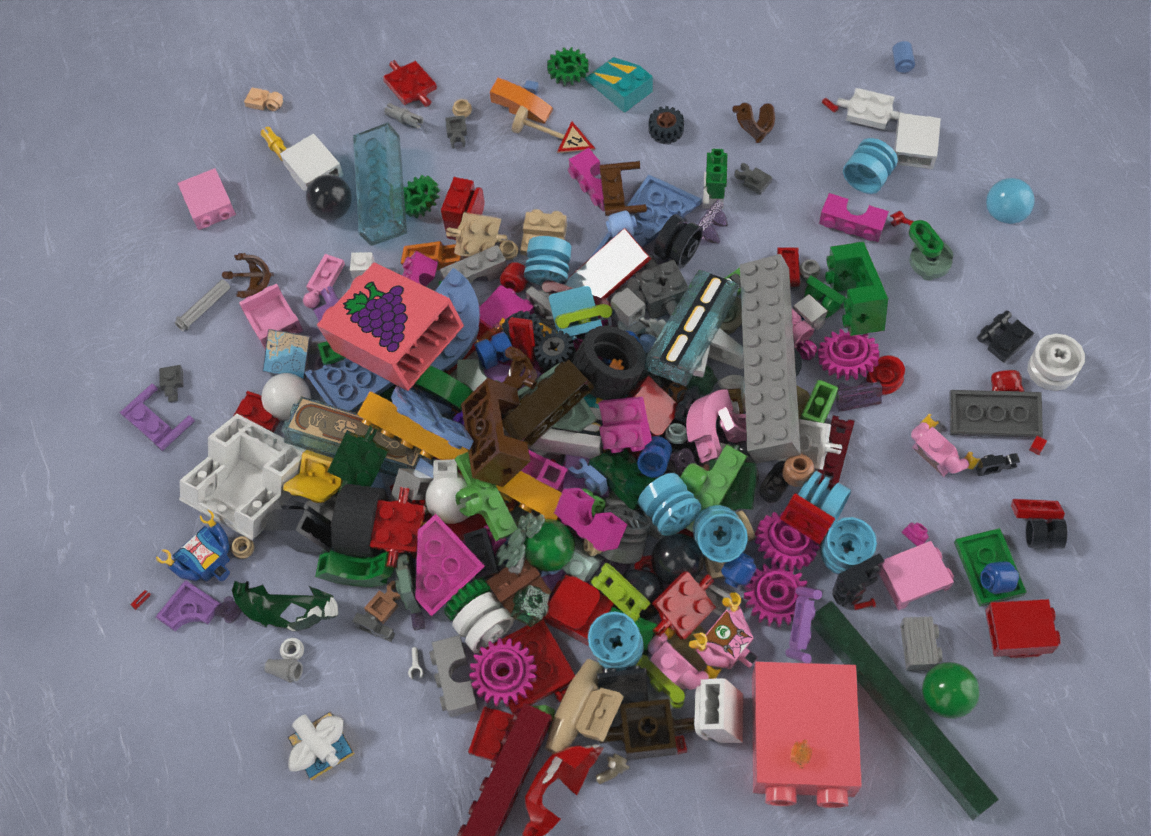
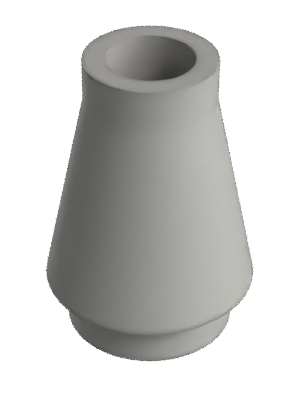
[265,659,303,683]

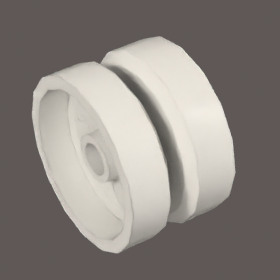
[1028,334,1085,391]
[452,592,514,653]

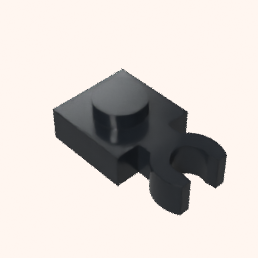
[976,453,1020,477]

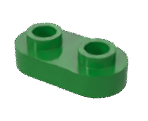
[909,220,944,258]

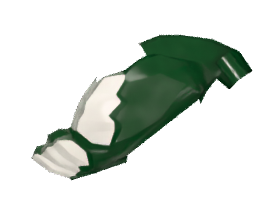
[232,581,338,632]

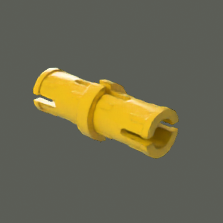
[260,127,287,161]

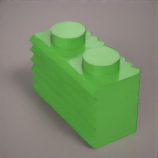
[800,380,838,423]

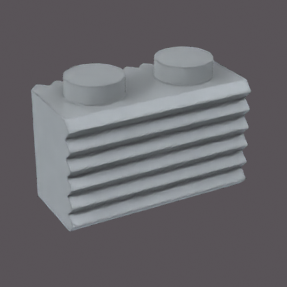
[900,616,942,671]

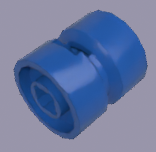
[474,331,512,370]
[637,436,672,477]

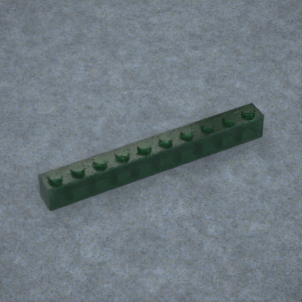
[811,601,999,820]

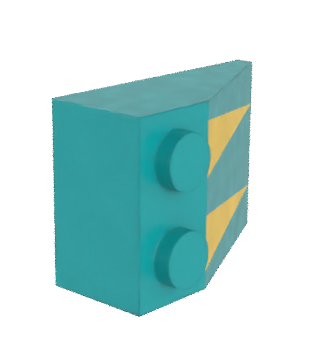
[585,57,653,113]

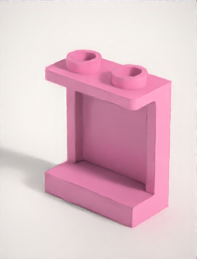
[178,168,236,230]
[239,284,303,349]
[879,541,954,610]

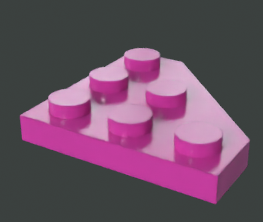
[415,514,485,616]

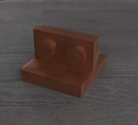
[486,559,552,620]

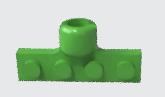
[680,444,747,532]

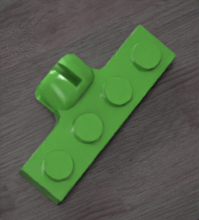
[455,452,518,541]

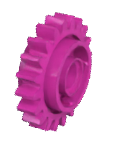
[818,329,880,381]
[754,511,819,571]
[743,563,808,628]
[469,638,537,707]

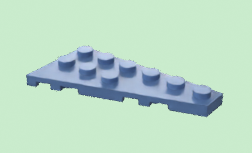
[590,175,702,258]
[304,358,395,414]

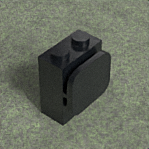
[264,501,332,553]

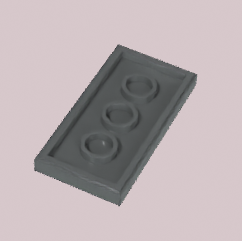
[949,390,1043,437]

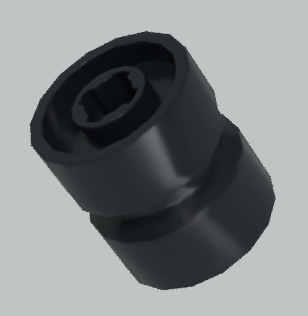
[1025,518,1067,549]

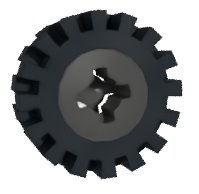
[534,329,576,371]

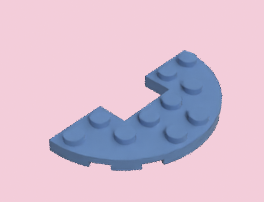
[431,268,481,371]
[391,386,474,450]

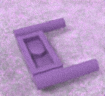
[119,383,195,451]
[785,586,822,663]

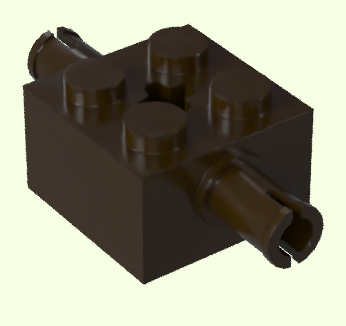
[599,699,696,760]

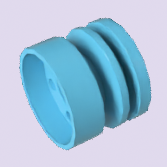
[843,138,898,194]
[524,236,572,285]
[798,471,852,526]
[638,473,701,536]
[693,505,748,563]
[820,517,877,574]
[588,612,644,671]

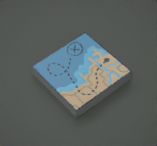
[263,329,312,379]

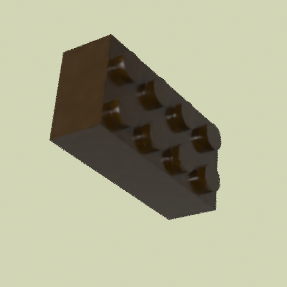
[502,360,595,449]

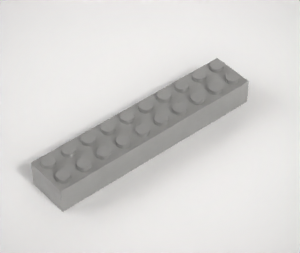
[740,254,801,463]

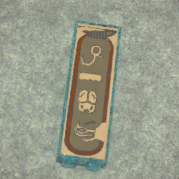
[282,396,424,477]

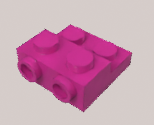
[598,396,652,453]

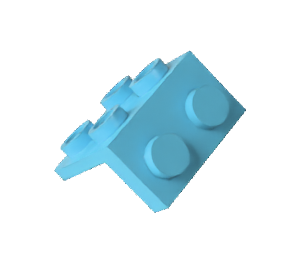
[549,285,602,340]

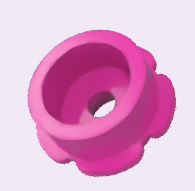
[797,340,817,360]

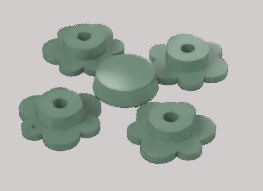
[496,513,545,568]

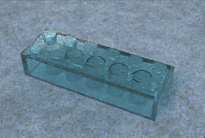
[353,122,407,246]

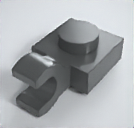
[159,365,184,402]

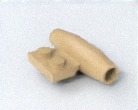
[545,659,624,753]

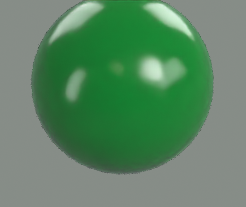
[522,519,575,572]
[922,662,980,719]

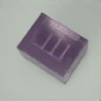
[411,612,426,631]

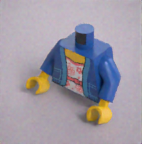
[156,510,230,582]

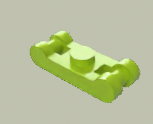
[555,304,612,329]
[591,563,650,622]
[635,655,685,709]

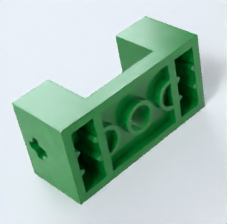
[825,241,889,336]

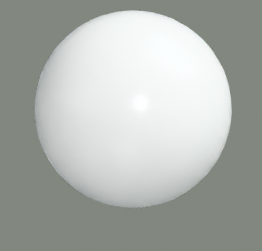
[261,373,311,422]
[425,472,471,524]

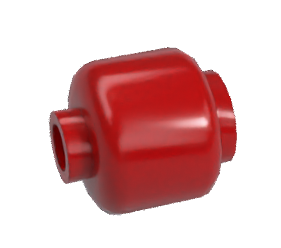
[500,262,529,293]

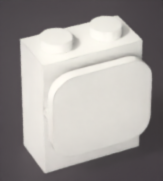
[280,133,343,191]
[695,678,743,743]

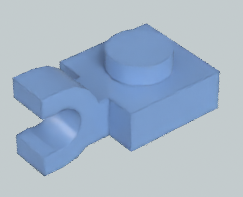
[569,458,608,496]

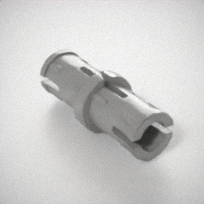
[384,103,423,129]

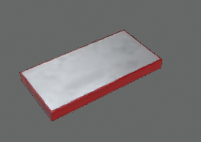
[564,228,651,299]

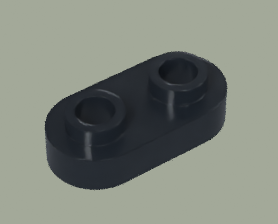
[760,461,789,503]

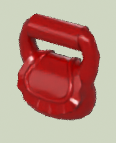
[991,370,1025,392]

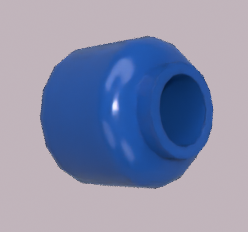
[721,552,756,588]
[980,561,1019,594]

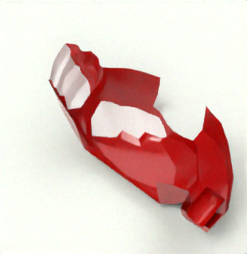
[523,744,604,836]

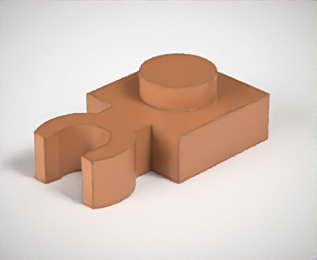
[364,580,401,624]

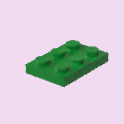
[954,528,1027,607]

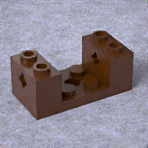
[461,378,531,487]

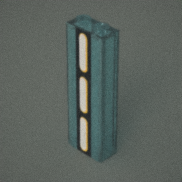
[645,270,739,386]

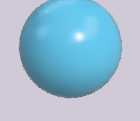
[986,178,1035,224]

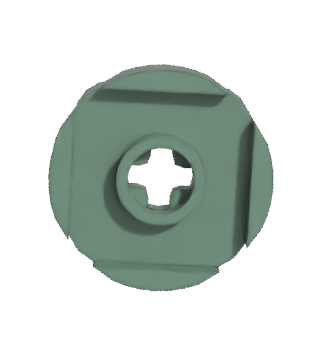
[909,242,953,281]

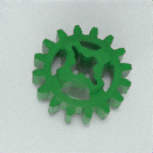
[547,47,589,85]
[398,175,440,218]
[444,578,491,621]

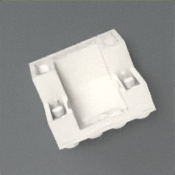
[179,414,305,540]

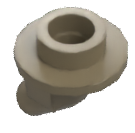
[596,754,630,784]

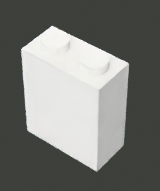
[894,113,941,169]

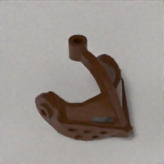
[732,103,775,143]
[222,253,274,298]
[502,346,537,390]

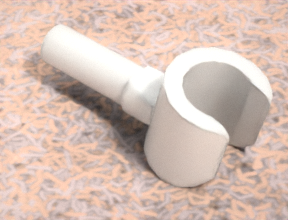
[408,647,424,680]

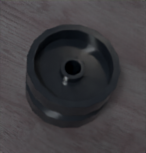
[654,214,703,268]

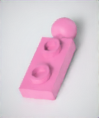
[303,254,345,309]

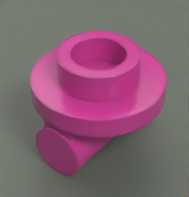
[901,522,929,546]

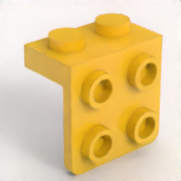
[283,450,343,503]

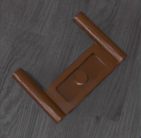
[599,161,647,216]

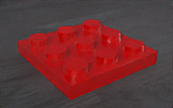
[479,617,575,715]

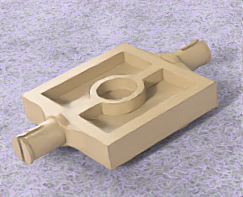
[446,212,507,257]

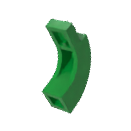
[414,365,473,413]
[315,550,394,587]

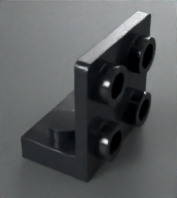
[597,666,649,714]

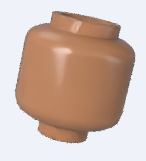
[783,454,814,487]

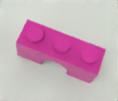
[568,148,605,211]
[819,193,889,242]
[402,251,438,287]
[521,450,569,490]
[554,488,627,552]

